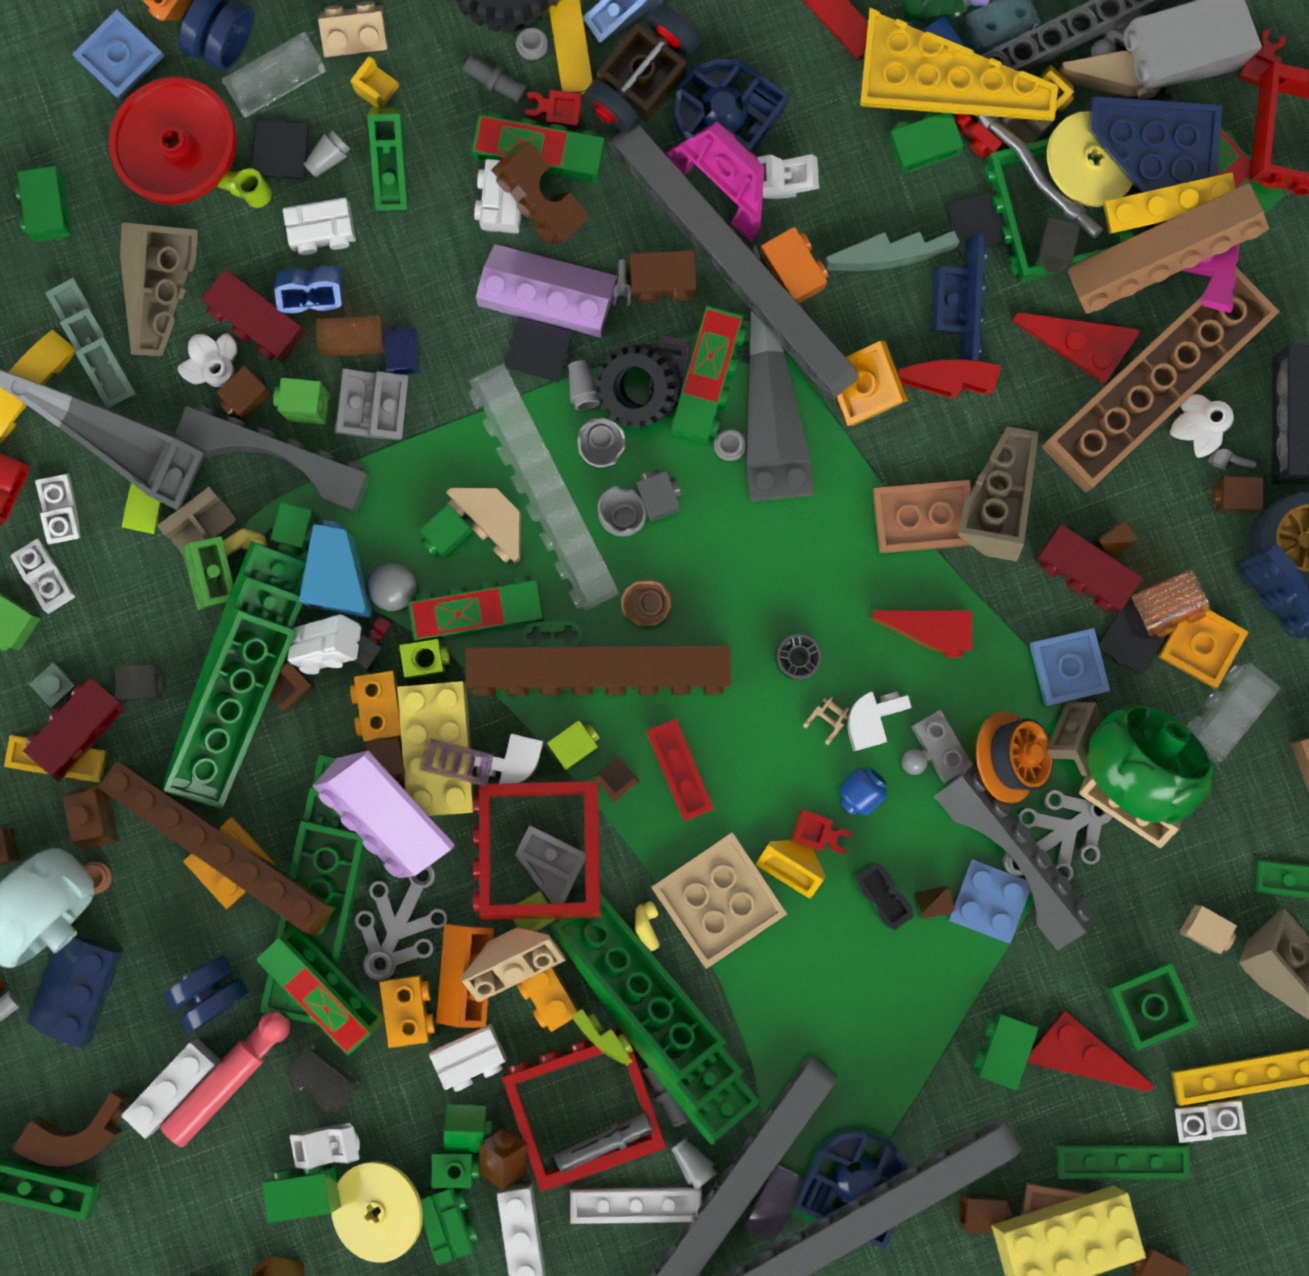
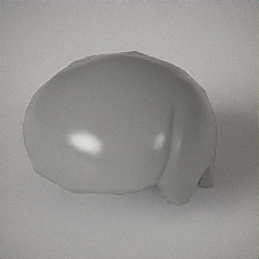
[577,416,626,468]
[597,486,647,536]
[366,562,417,612]

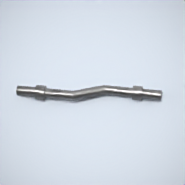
[974,115,1103,238]

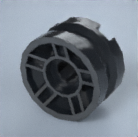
[775,634,822,680]

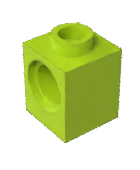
[399,639,450,679]
[547,721,600,770]

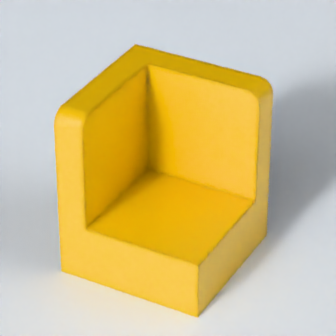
[350,56,399,107]

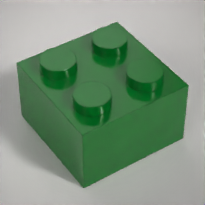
[1104,961,1198,1051]

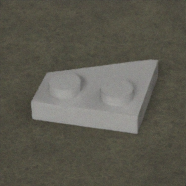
[515,825,585,904]

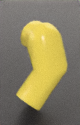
[223,528,267,557]
[635,901,660,952]

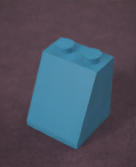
[299,520,373,619]

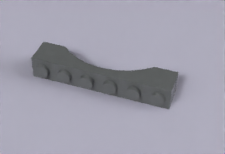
[175,405,371,514]
[934,765,1096,951]

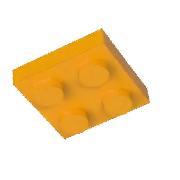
[837,341,908,426]
[1158,600,1248,689]
[183,817,277,909]

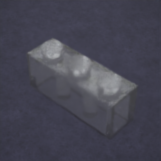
[222,32,326,118]
[1186,663,1281,764]

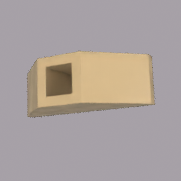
[446,488,521,565]
[461,928,565,1002]

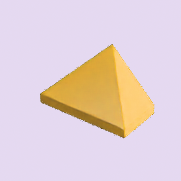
[755,840,826,899]

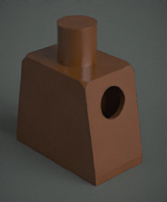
[63,783,119,849]

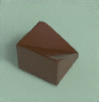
[1093,521,1139,558]
[914,886,955,919]

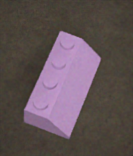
[475,244,618,338]
[313,751,454,878]

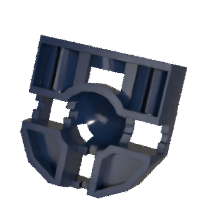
[674,58,790,153]
[793,1127,908,1249]

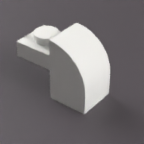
[757,154,819,199]
[847,692,912,752]
[470,734,544,784]
[290,1123,360,1169]

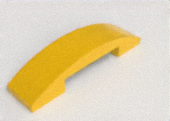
[0,330,76,444]

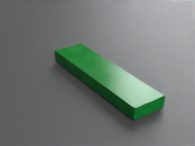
[1254,859,1309,898]
[1056,1144,1190,1179]

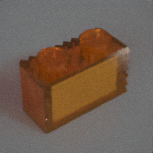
[316,314,386,356]
[1131,569,1210,637]

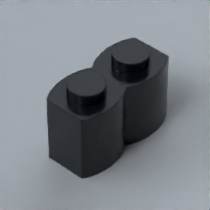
[853,862,914,930]

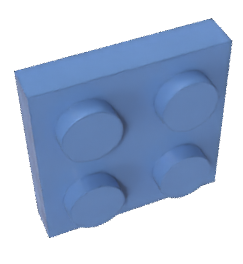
[72,9,164,101]
[1029,628,1110,707]
[947,859,1031,944]

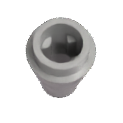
[304,130,351,177]
[568,360,600,411]
[671,1138,717,1190]

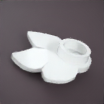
[177,333,237,387]
[1170,394,1234,458]

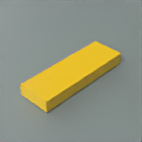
[549,0,593,94]
[4,735,108,783]

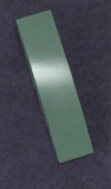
[824,231,959,271]
[45,277,136,409]

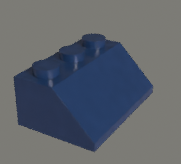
[27,934,123,1048]

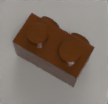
[630,250,697,303]

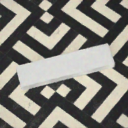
[570,1187,702,1224]

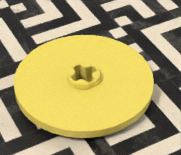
[1047,111,1133,207]
[331,1161,423,1263]

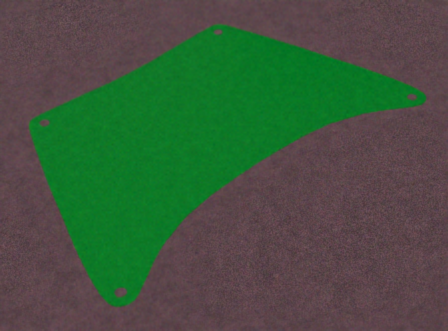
[244,320,1085,1221]

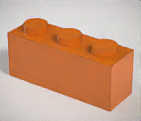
[436,924,494,1028]

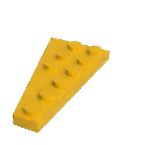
[860,8,1058,121]

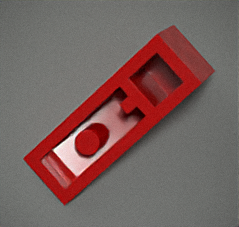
[871,611,972,658]

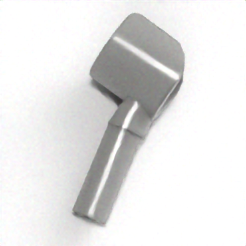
[612,260,632,306]
[1208,449,1256,470]

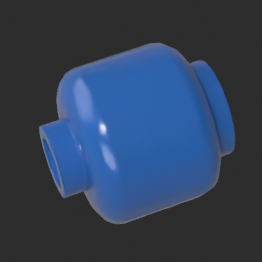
[839,767,888,816]

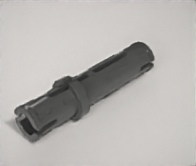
[554,1112,654,1174]

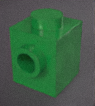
[270,502,317,554]
[419,504,473,557]
[444,1104,493,1153]
[432,1149,480,1188]

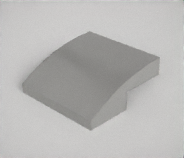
[334,369,408,440]

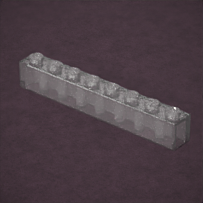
[468,363,620,613]

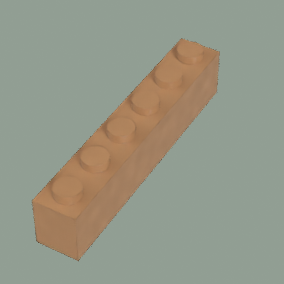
[1066,183,1270,314]

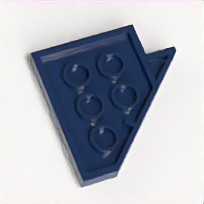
[1088,96,1223,222]
[1235,544,1309,640]

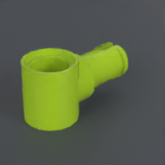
[216,168,272,208]

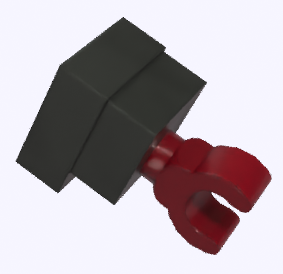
[352,616,392,673]

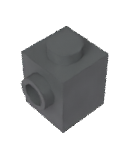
[636,469,681,522]

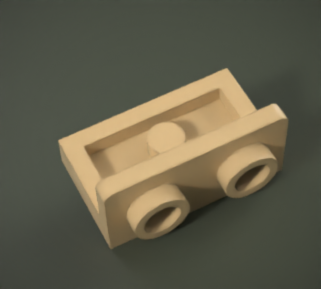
[318,1,388,57]

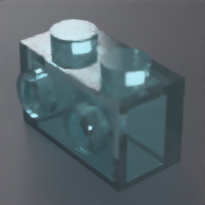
[962,0,1041,55]

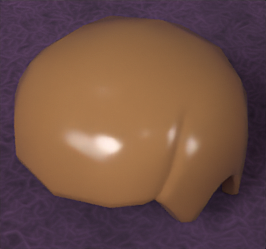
[621,578,673,627]

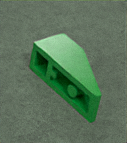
[367,106,408,211]

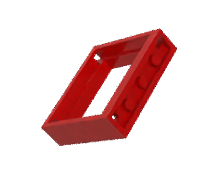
[1250,62,1309,196]
[473,781,601,920]
[502,1029,666,1192]

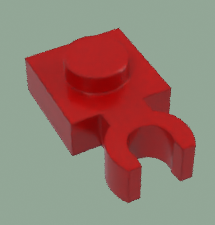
[1238,29,1286,88]
[525,90,583,128]
[954,114,1003,158]
[790,809,852,854]

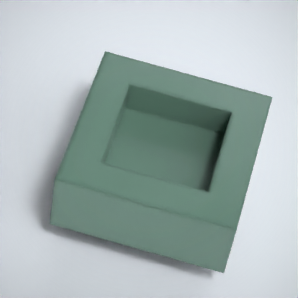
[29,662,77,708]

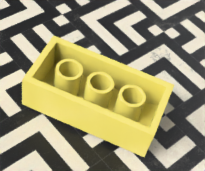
[398,681,475,816]
[991,1186,1146,1276]

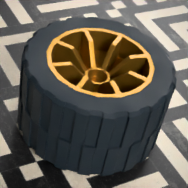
[1247,490,1309,590]

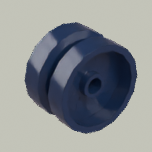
[179,0,254,72]
[163,954,250,1035]

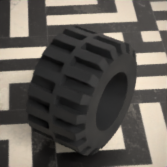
[595,344,682,428]

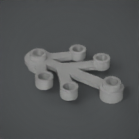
[1002,790,1113,881]
[355,865,448,981]

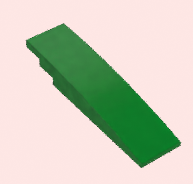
[161,541,306,809]
[260,753,366,1025]
[551,893,761,1145]

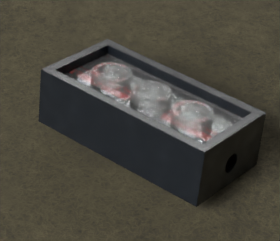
[1272,344,1309,485]

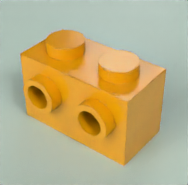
[350,671,401,742]
[516,966,580,1032]
[379,974,435,1048]

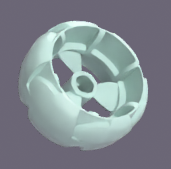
[0,848,94,968]

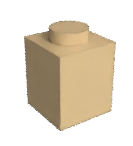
[1179,905,1237,954]

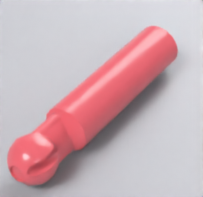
[160,1011,291,1147]

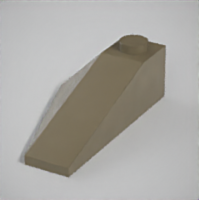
[120,222,198,356]
[958,426,1039,562]
[1239,908,1309,1020]

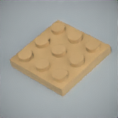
[651,832,787,969]

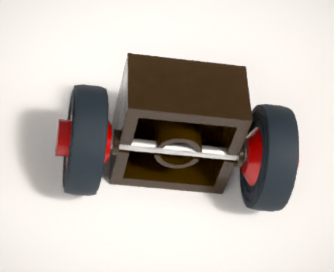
[584,4,700,131]

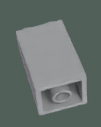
[1124,0,1262,91]

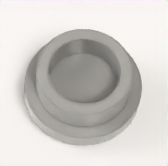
[516,28,548,60]
[714,429,746,461]

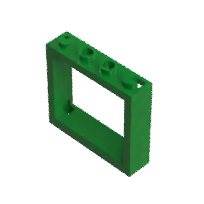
[984,138,1133,283]

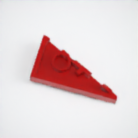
[1011,313,1140,384]
[1027,1010,1154,1092]

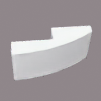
[35,473,81,545]
[10,538,76,614]
[1175,1099,1247,1143]

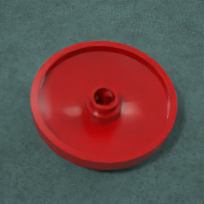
[109,77,237,205]

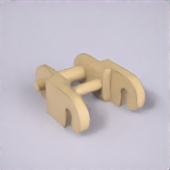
[803,695,849,745]

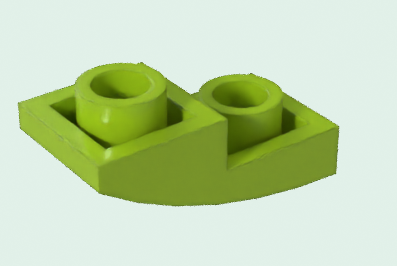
[122,483,162,534]
[571,1009,633,1066]

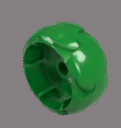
[1087,704,1214,824]

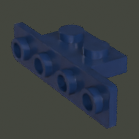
[932,234,987,361]

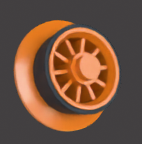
[974,711,1053,803]

